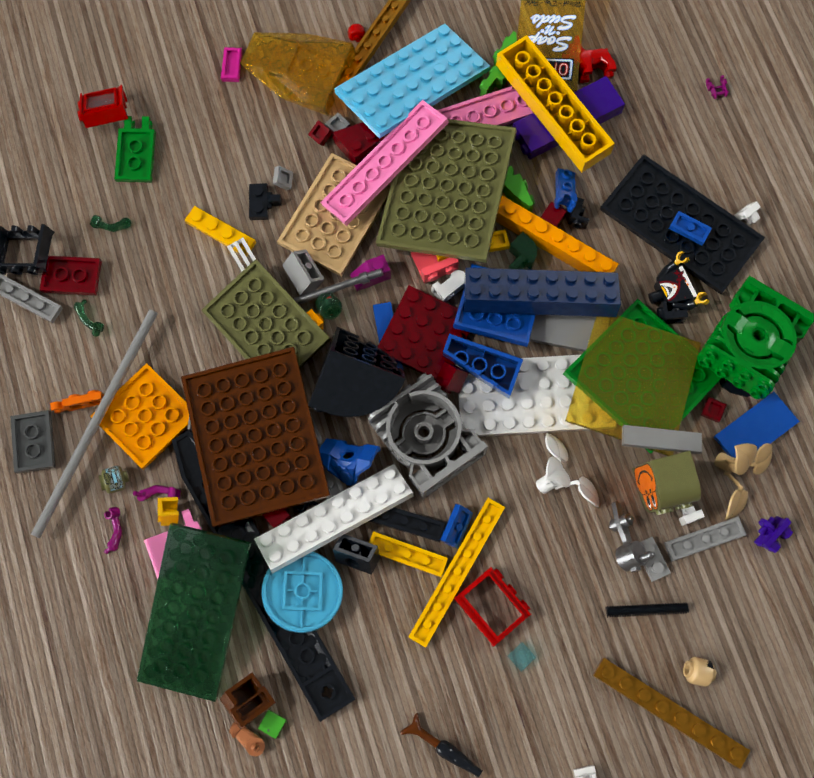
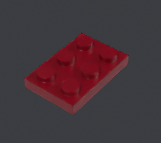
[40,256,102,296]

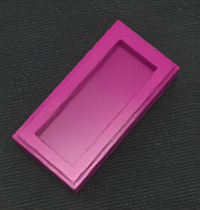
[221,47,243,82]

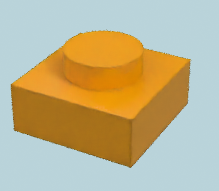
[306,309,324,330]

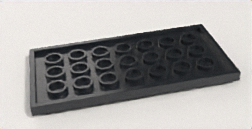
[600,154,765,295]

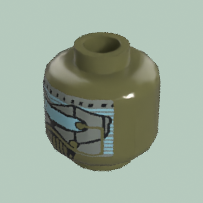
[99,466,129,494]

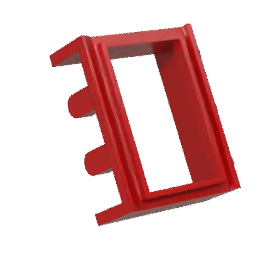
[453,567,531,647]

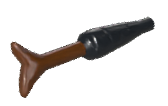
[400,713,483,778]

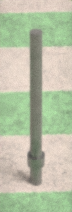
[293,268,383,304]

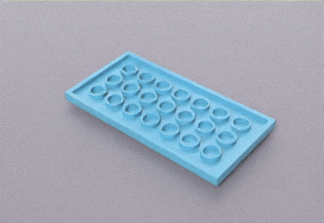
[335,24,490,139]

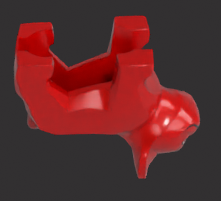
[561,36,616,83]

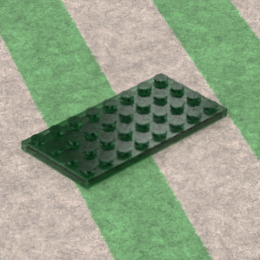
[137,523,251,702]

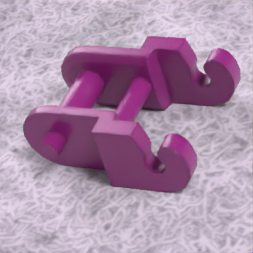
[706,75,729,99]

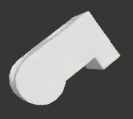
[431,270,465,302]

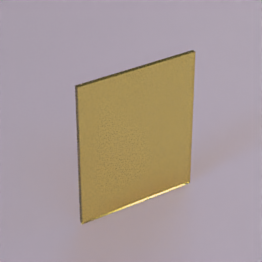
[565,315,701,456]

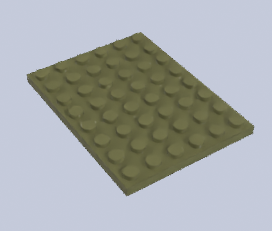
[376,119,517,263]

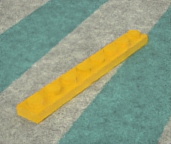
[408,497,505,648]

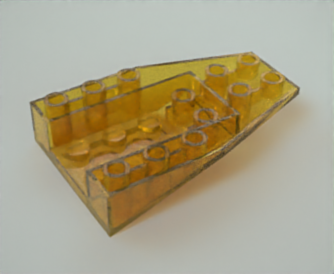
[240,32,356,116]

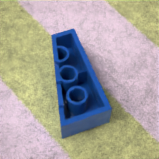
[443,334,523,399]

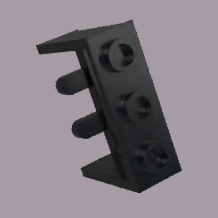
[0,224,55,275]

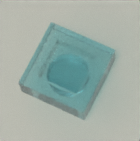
[507,642,536,672]

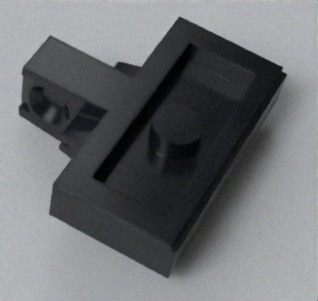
[249,183,282,220]

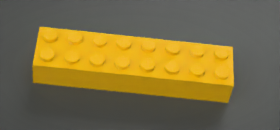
[496,35,615,173]

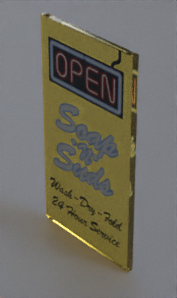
[512,0,586,92]

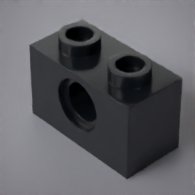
[333,534,380,575]

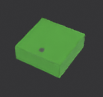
[258,710,287,739]

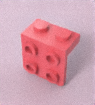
[411,252,459,284]

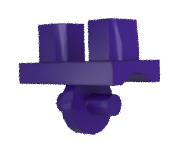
[754,516,793,553]

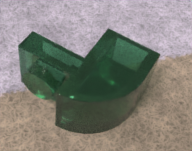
[508,232,537,270]

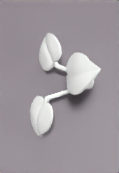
[536,433,599,508]

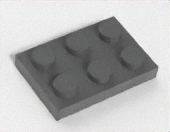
[10,410,55,474]

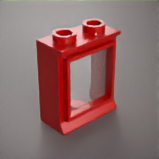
[77,85,128,128]

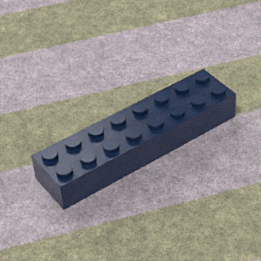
[464,268,621,317]

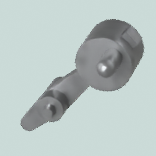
[609,501,655,572]

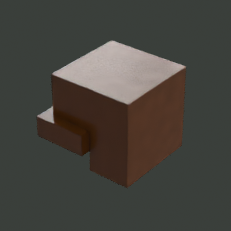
[220,672,276,729]

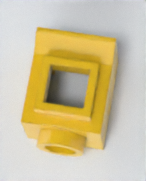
[157,497,179,526]

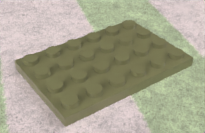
[201,259,331,368]

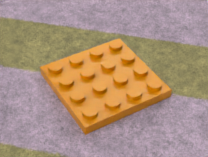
[90,363,189,470]

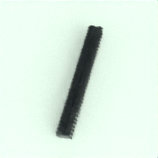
[605,602,689,618]

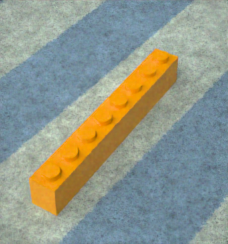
[496,195,619,272]

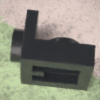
[568,197,589,229]
[657,301,688,324]

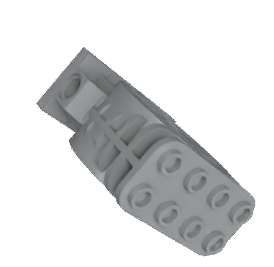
[368,373,488,499]

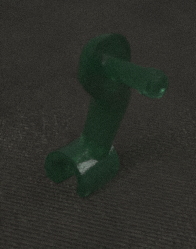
[90,215,131,232]
[74,299,104,337]

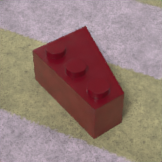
[333,122,389,165]

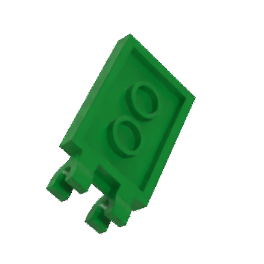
[114,116,156,183]

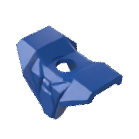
[319,438,381,486]

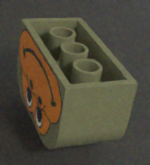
[632,451,701,515]

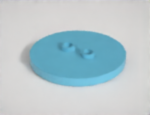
[261,552,343,633]

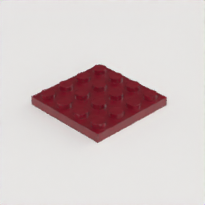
[377,285,469,380]

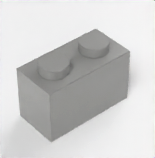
[282,249,325,295]

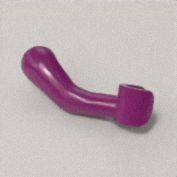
[133,485,181,501]
[104,507,122,554]

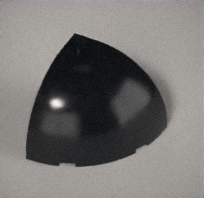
[308,327,405,417]

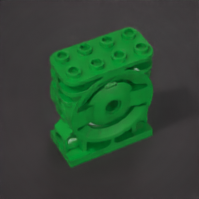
[697,275,814,399]

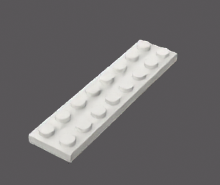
[254,464,414,574]

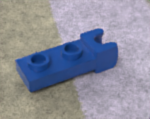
[554,168,577,213]

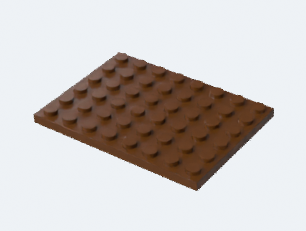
[181,347,331,528]

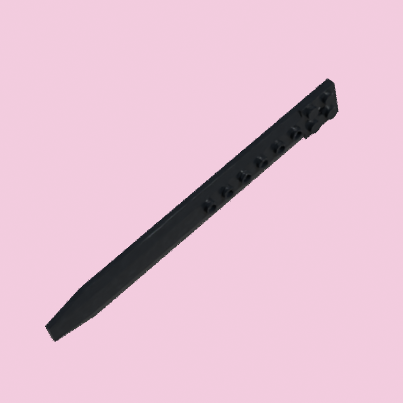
[172,430,356,722]

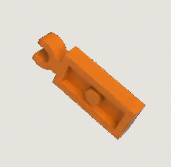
[50,390,104,414]

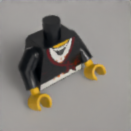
[648,251,709,311]

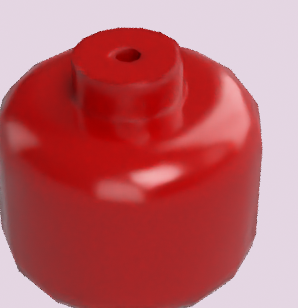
[348,24,365,42]

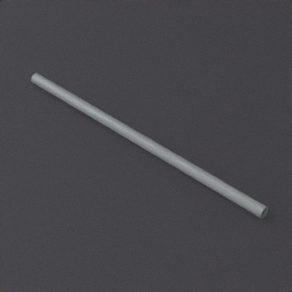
[31,309,158,538]

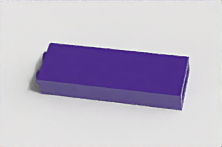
[513,76,625,160]

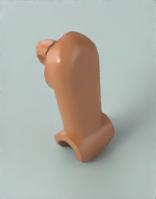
[229,722,265,756]

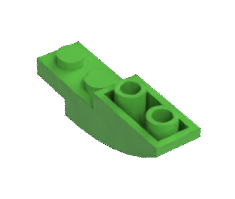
[479,31,517,96]
[503,166,535,212]

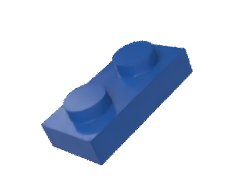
[669,211,712,246]
[440,504,473,549]

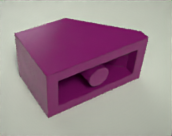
[350,254,391,291]

